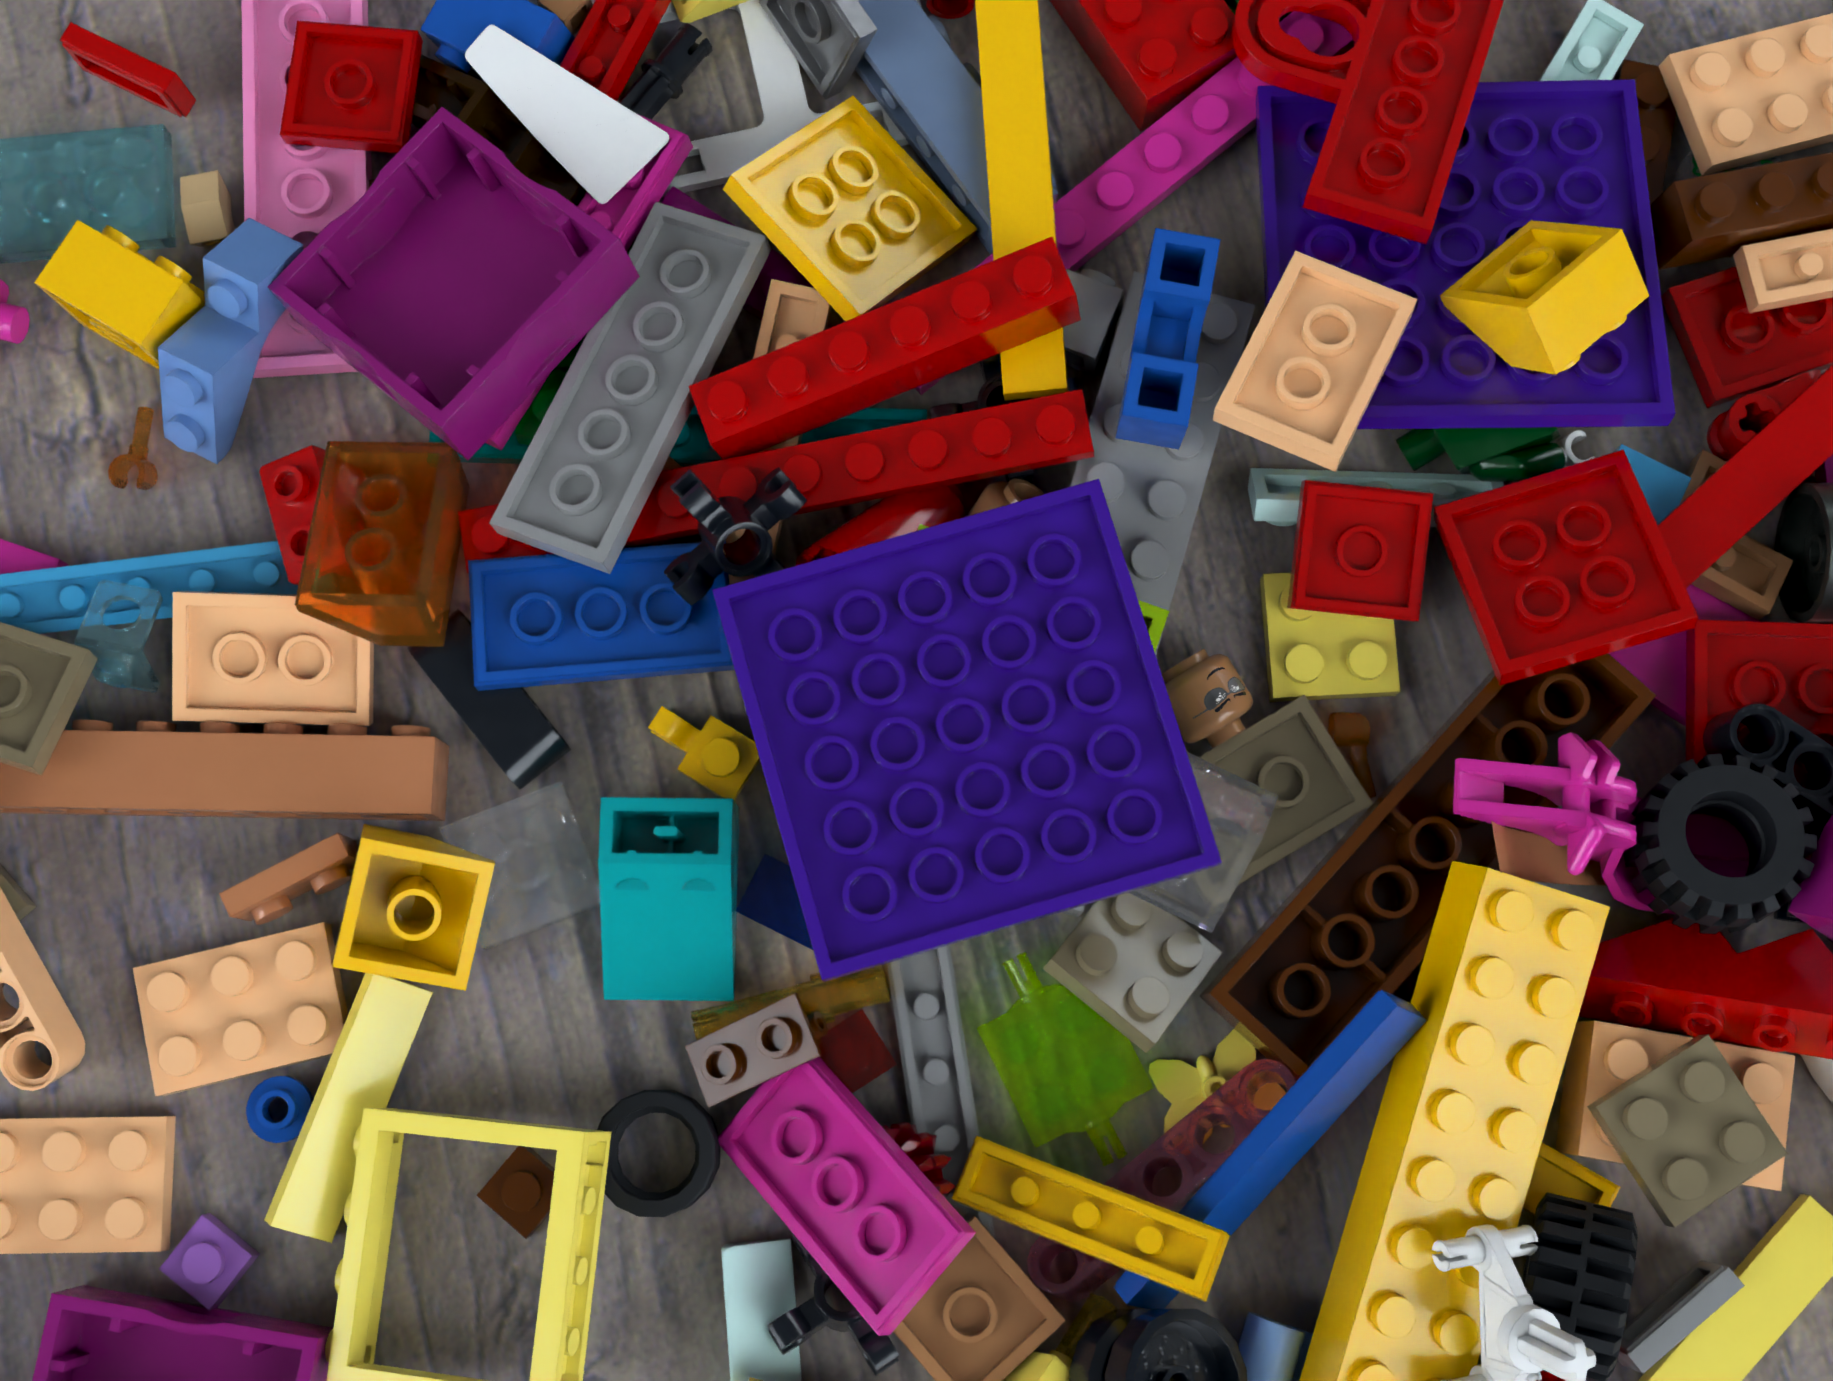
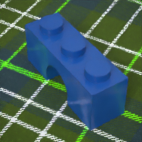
[1115,228,1221,450]

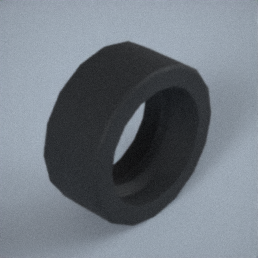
[597,1090,721,1217]

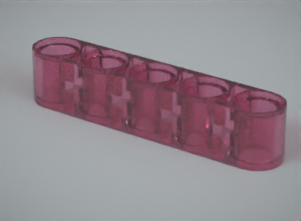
[1027,1059,1296,1302]

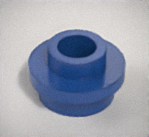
[246,1076,313,1143]

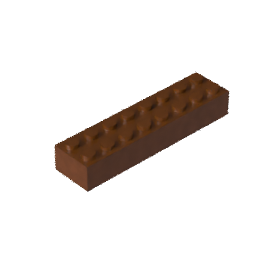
[1200,654,1657,1084]

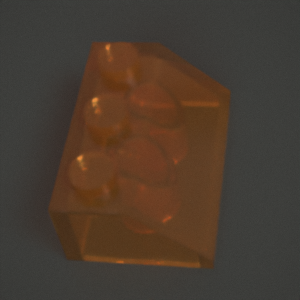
[295,441,470,647]

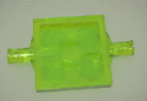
[976,951,1154,1167]

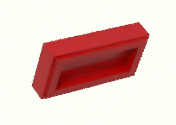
[60,22,196,117]

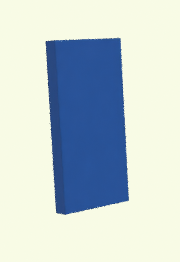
[468,540,735,691]

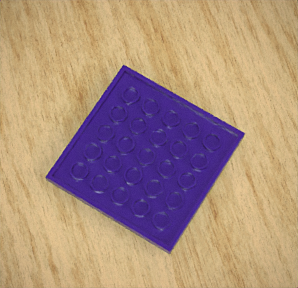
[1256,79,1676,429]
[713,479,1222,982]

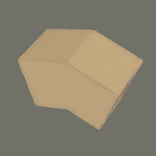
[180,170,235,247]

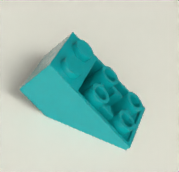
[598,797,740,1001]

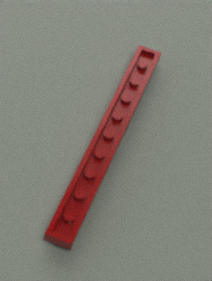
[458,389,1095,574]

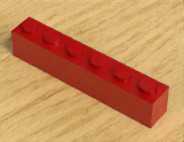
[688,237,1081,459]

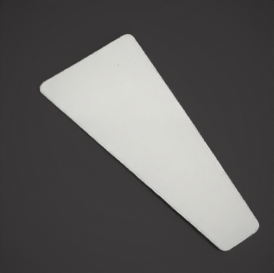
[465,24,669,204]

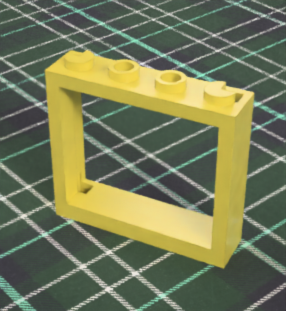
[325,1108,612,1381]

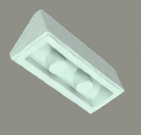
[721,1238,802,1381]

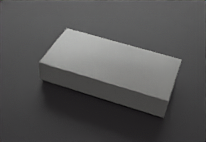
[1617,1260,1745,1374]

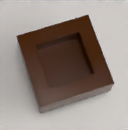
[476,1146,555,1239]

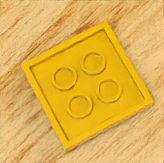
[723,95,977,321]

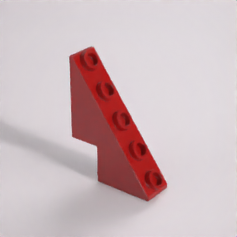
[1579,918,1833,1060]

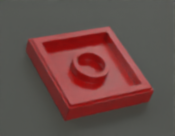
[280,20,423,153]
[1287,480,1434,622]

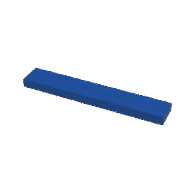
[1114,990,1427,1309]

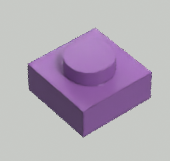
[159,1213,260,1310]

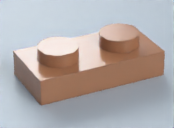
[219,833,358,925]

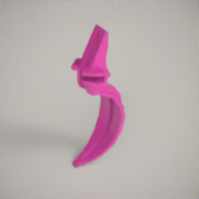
[1453,732,1818,914]

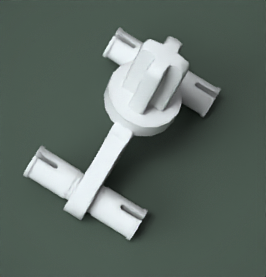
[1432,1224,1596,1381]

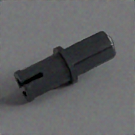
[618,23,713,120]

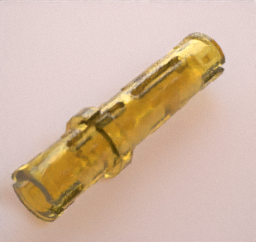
[691,965,891,1040]

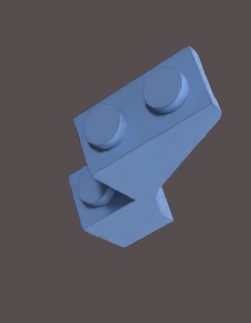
[158,218,303,464]

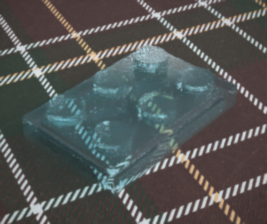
[0,124,176,264]

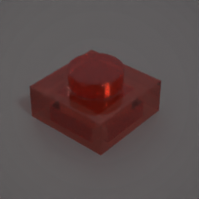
[819,1009,897,1094]

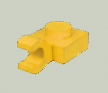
[648,706,760,801]

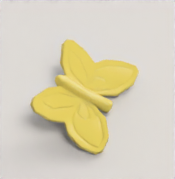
[1149,1029,1286,1160]

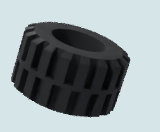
[1623,753,1817,934]
[1522,1192,1638,1381]

